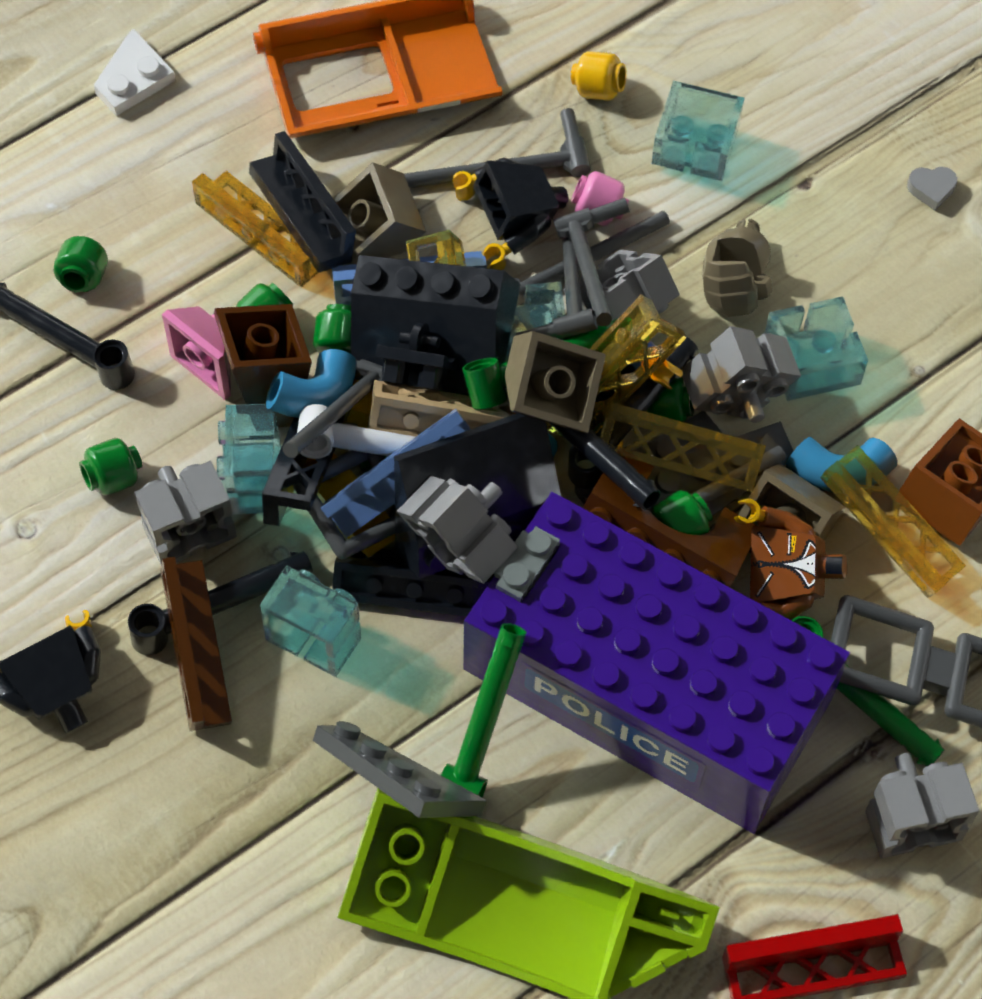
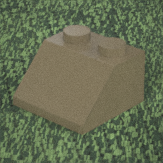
[333,162,426,265]
[505,331,606,434]
[738,463,846,553]

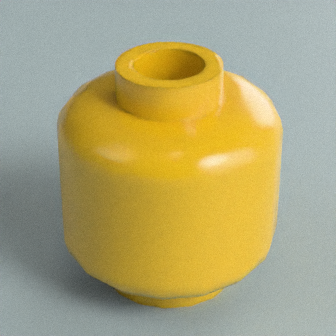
[571,51,627,100]

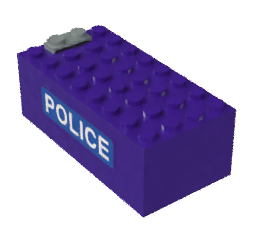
[463,492,850,834]

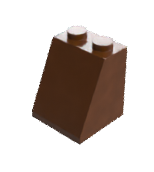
[214,304,312,429]

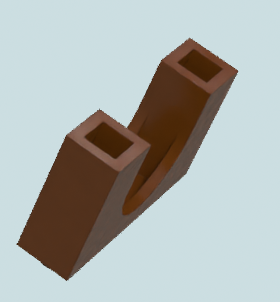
[583,447,757,587]

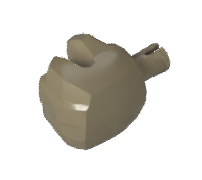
[702,219,773,317]

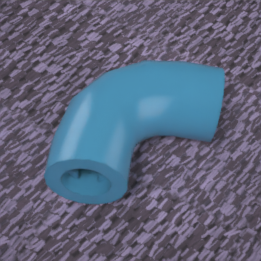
[266,349,357,418]
[786,437,898,494]

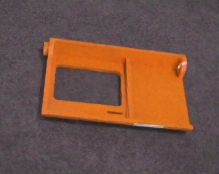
[253,0,503,139]

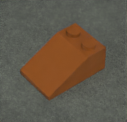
[893,418,982,546]

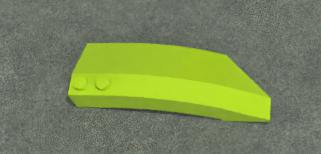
[337,788,720,999]

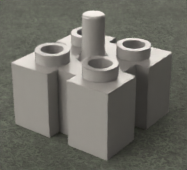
[563,249,680,337]
[682,326,801,423]
[134,461,237,564]
[397,476,518,583]
[865,753,980,859]

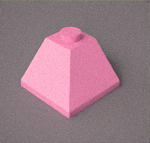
[162,306,231,400]

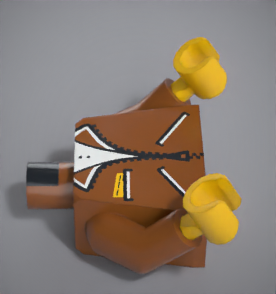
[734,499,847,620]

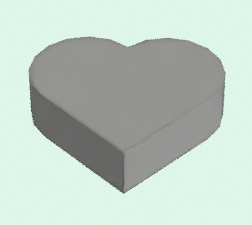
[907,167,957,211]

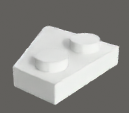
[94,29,175,116]

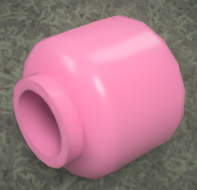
[571,171,629,226]

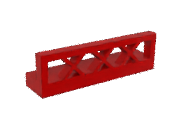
[722,914,907,999]

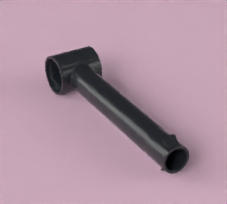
[0,282,135,390]
[568,335,698,489]
[549,423,661,510]
[128,551,313,655]

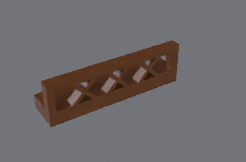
[160,557,232,732]

